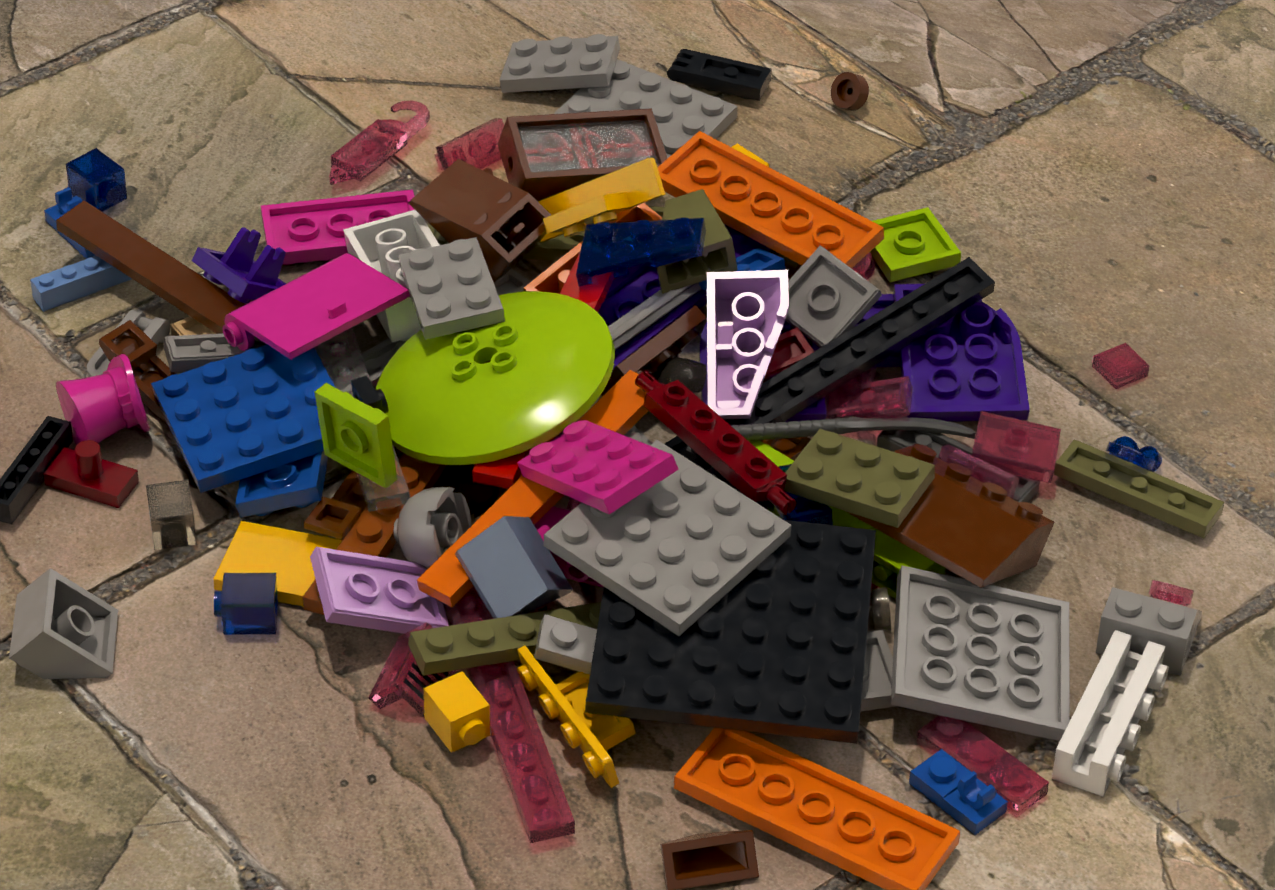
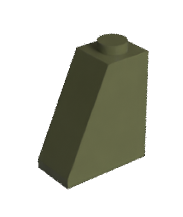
[654,189,738,294]

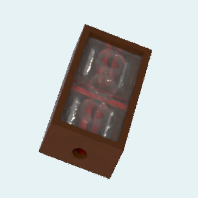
[498,108,668,202]

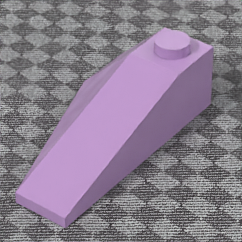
[707,270,789,419]

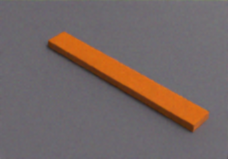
[417,370,649,607]

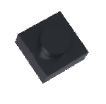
[351,376,389,413]

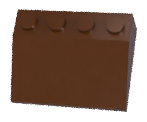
[845,444,1055,588]

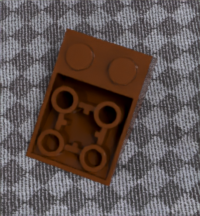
[409,159,551,284]

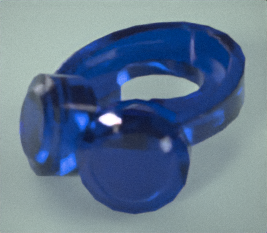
[1105,436,1162,472]

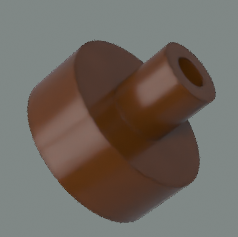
[831,72,869,111]

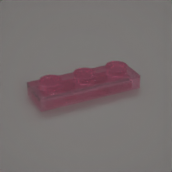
[916,715,1049,818]

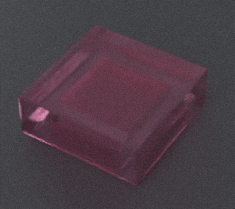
[1092,343,1149,389]

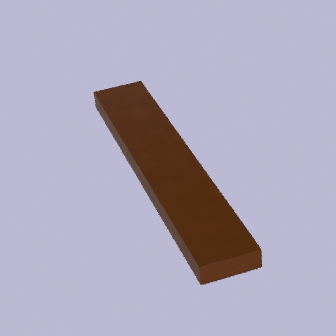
[56,201,246,334]

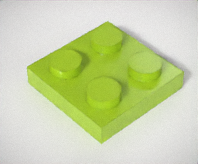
[869,207,961,282]
[314,383,398,488]

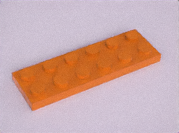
[657,131,884,269]
[674,728,960,890]

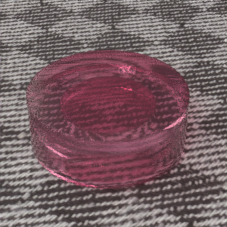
[1148,580,1194,607]

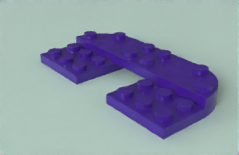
[698,284,1030,422]

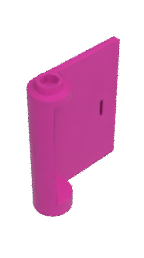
[222,253,410,360]

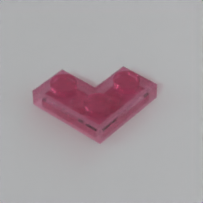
[827,365,913,419]

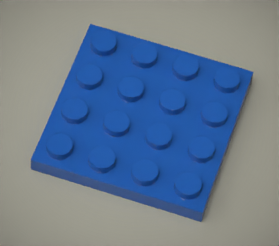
[151,344,336,493]

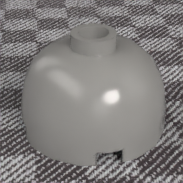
[393,487,472,568]

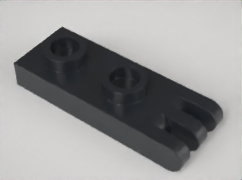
[667,49,772,101]

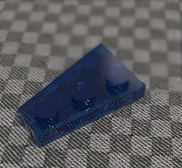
[576,218,706,287]

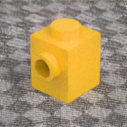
[423,671,490,753]

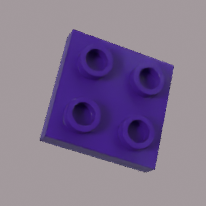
[191,227,286,303]

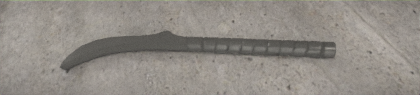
[732,417,976,441]

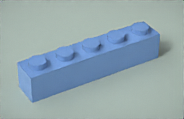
[30,256,132,312]

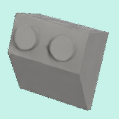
[9,568,118,679]
[1096,587,1202,676]

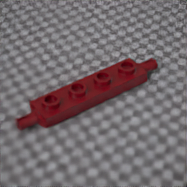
[635,371,796,515]

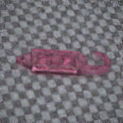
[329,100,430,185]

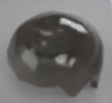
[654,358,707,393]

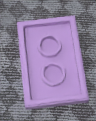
[310,547,449,634]

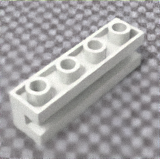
[1052,630,1169,797]

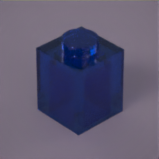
[66,148,127,212]
[214,573,279,635]

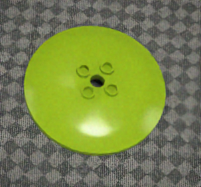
[376,291,615,465]

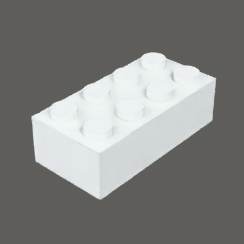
[343,210,440,342]

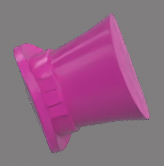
[56,354,150,445]

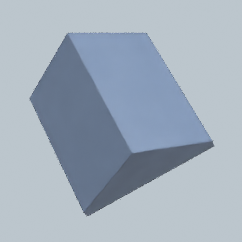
[455,516,573,619]

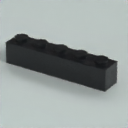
[0,416,73,524]

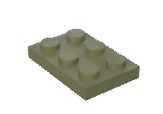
[783,429,935,528]

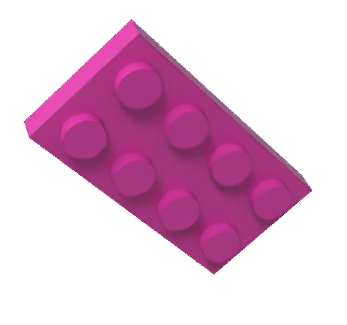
[261,189,415,265]
[517,420,679,515]

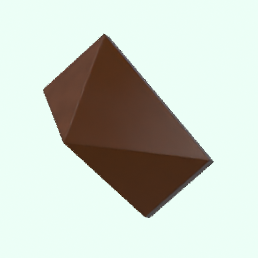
[660,830,759,890]

